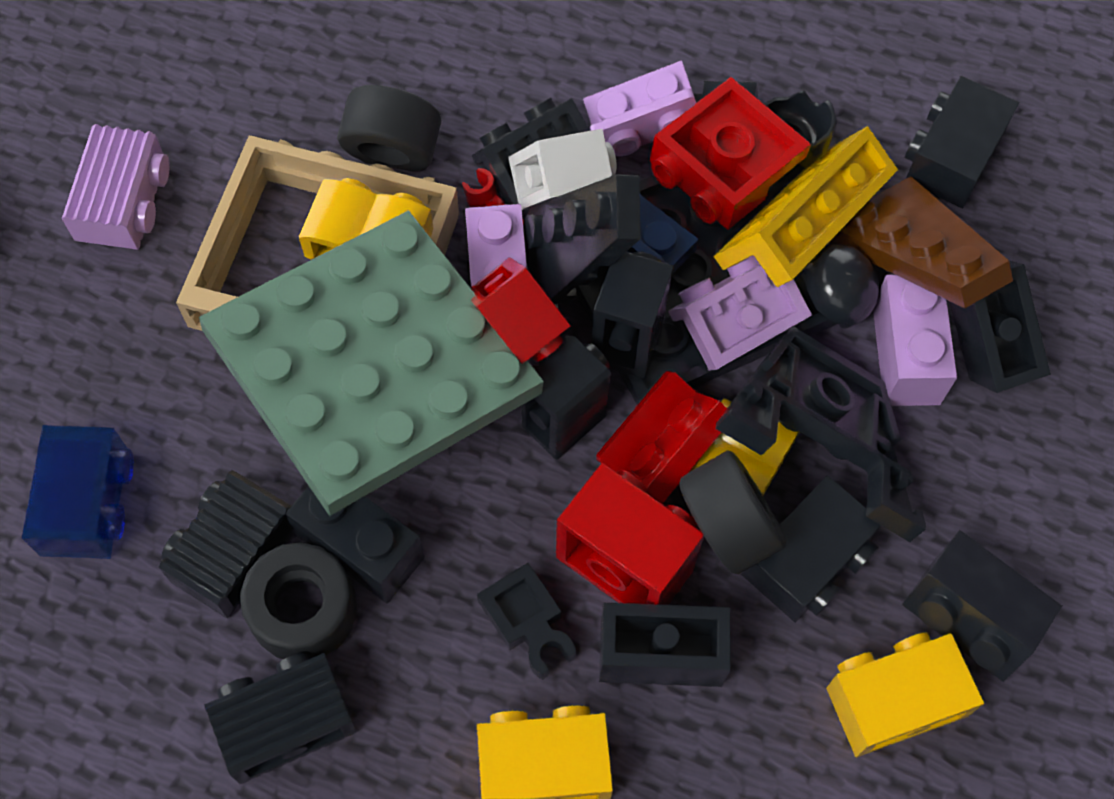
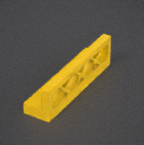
[713,126,898,287]

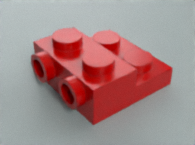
[650,77,811,230]

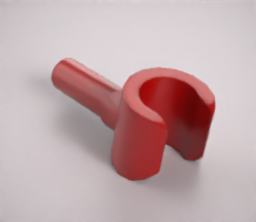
[462,168,524,224]

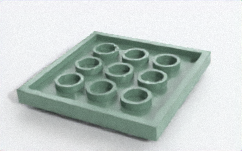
[199,210,544,516]

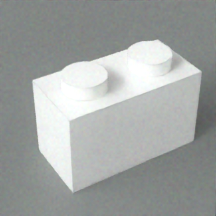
[509,128,616,210]

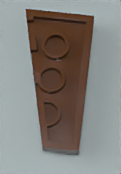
[829,176,1013,308]

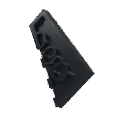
[523,174,641,309]

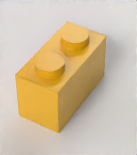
[826,632,984,758]
[477,706,613,799]

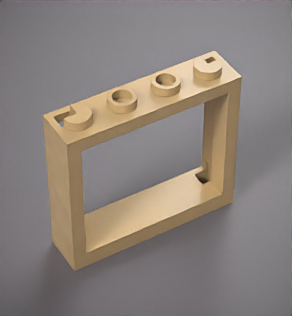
[176,135,459,331]

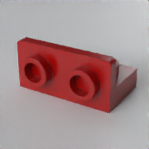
[596,371,727,504]

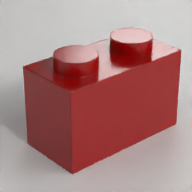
[470,257,570,364]

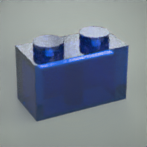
[22,425,134,559]

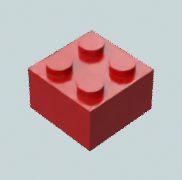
[556,463,704,605]

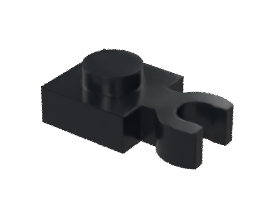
[477,563,576,680]

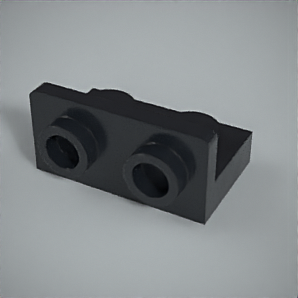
[471,98,590,205]

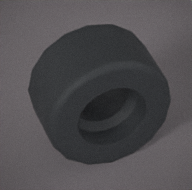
[337,85,442,172]
[680,451,786,574]
[240,542,357,659]

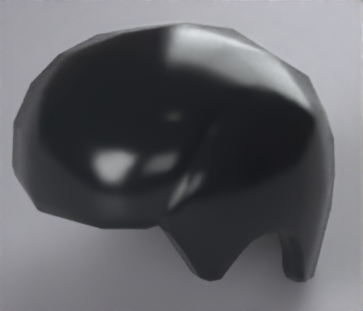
[764,90,837,169]
[801,243,879,329]

